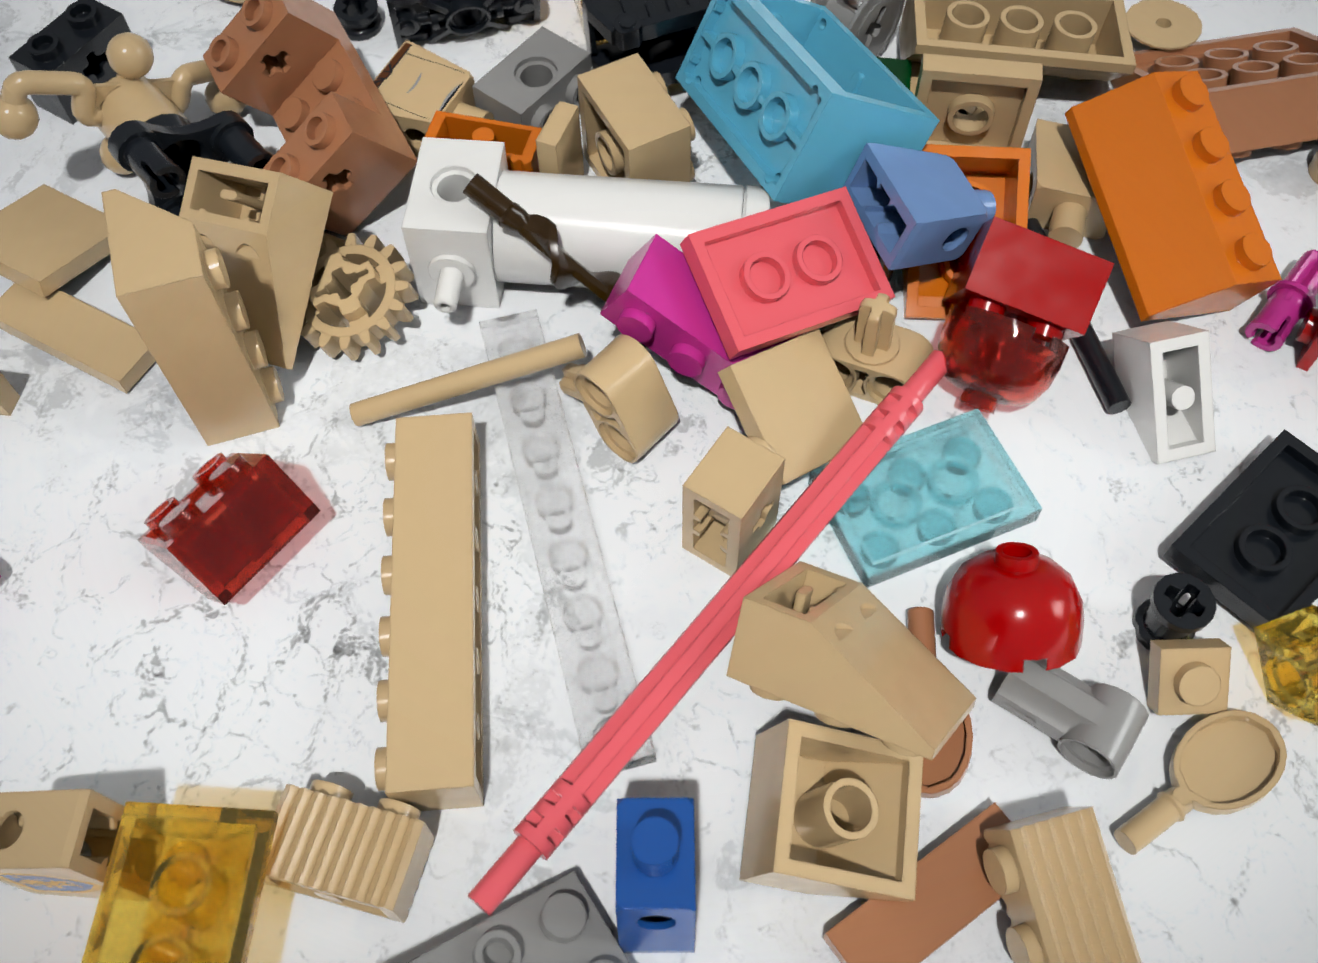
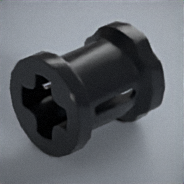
[1132,573,1217,650]

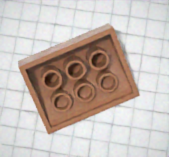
[1110,27,1318,158]

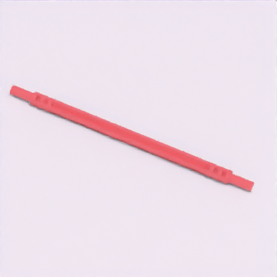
[467,350,952,916]

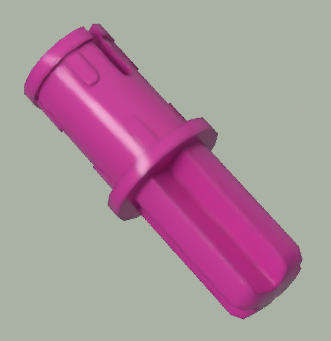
[1245,249,1318,351]

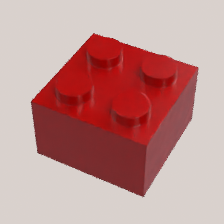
[943,216,1115,348]

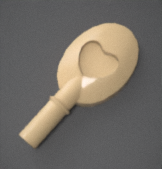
[1114,710,1287,855]

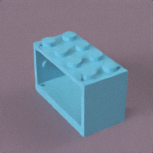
[675,0,940,204]

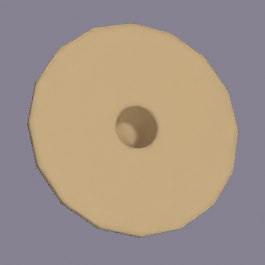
[1126,0,1202,50]

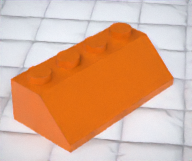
[1065,71,1282,322]

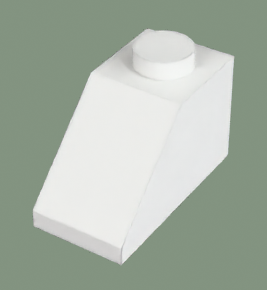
[1112,321,1216,464]

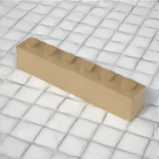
[374,412,484,811]

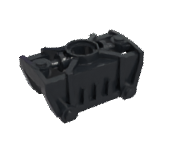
[386,0,540,48]
[582,0,711,86]

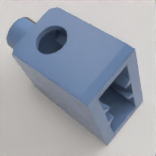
[843,143,996,270]

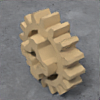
[301,233,419,360]

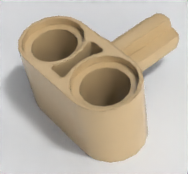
[821,293,933,405]
[559,334,679,463]

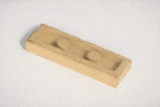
[0,283,156,393]

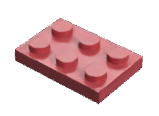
[680,186,895,359]

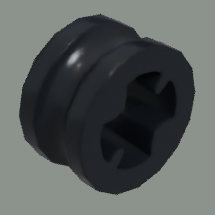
[333,0,383,41]

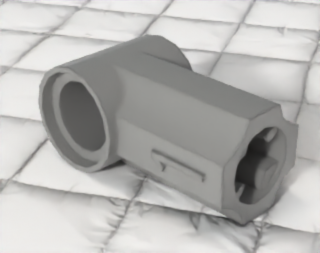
[992,659,1149,779]

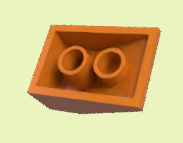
[903,144,1031,323]

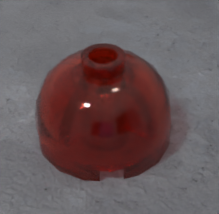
[938,304,1069,415]

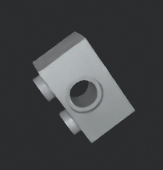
[472,26,592,128]

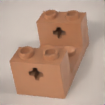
[203,0,417,237]

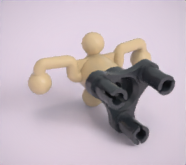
[0,32,273,216]

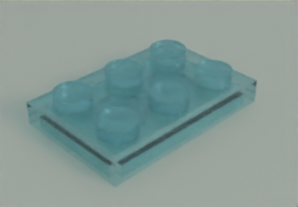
[808,408,1043,588]

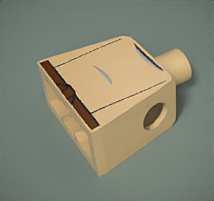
[373,40,494,157]

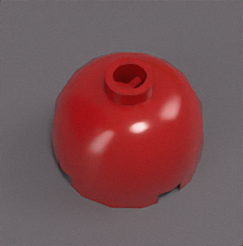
[940,542,1084,673]

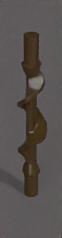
[463,173,701,385]

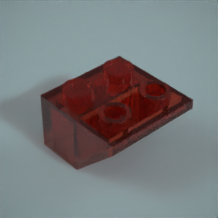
[137,453,321,605]

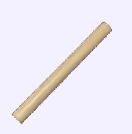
[349,333,587,426]

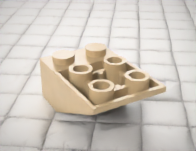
[179,156,333,370]
[726,561,976,760]

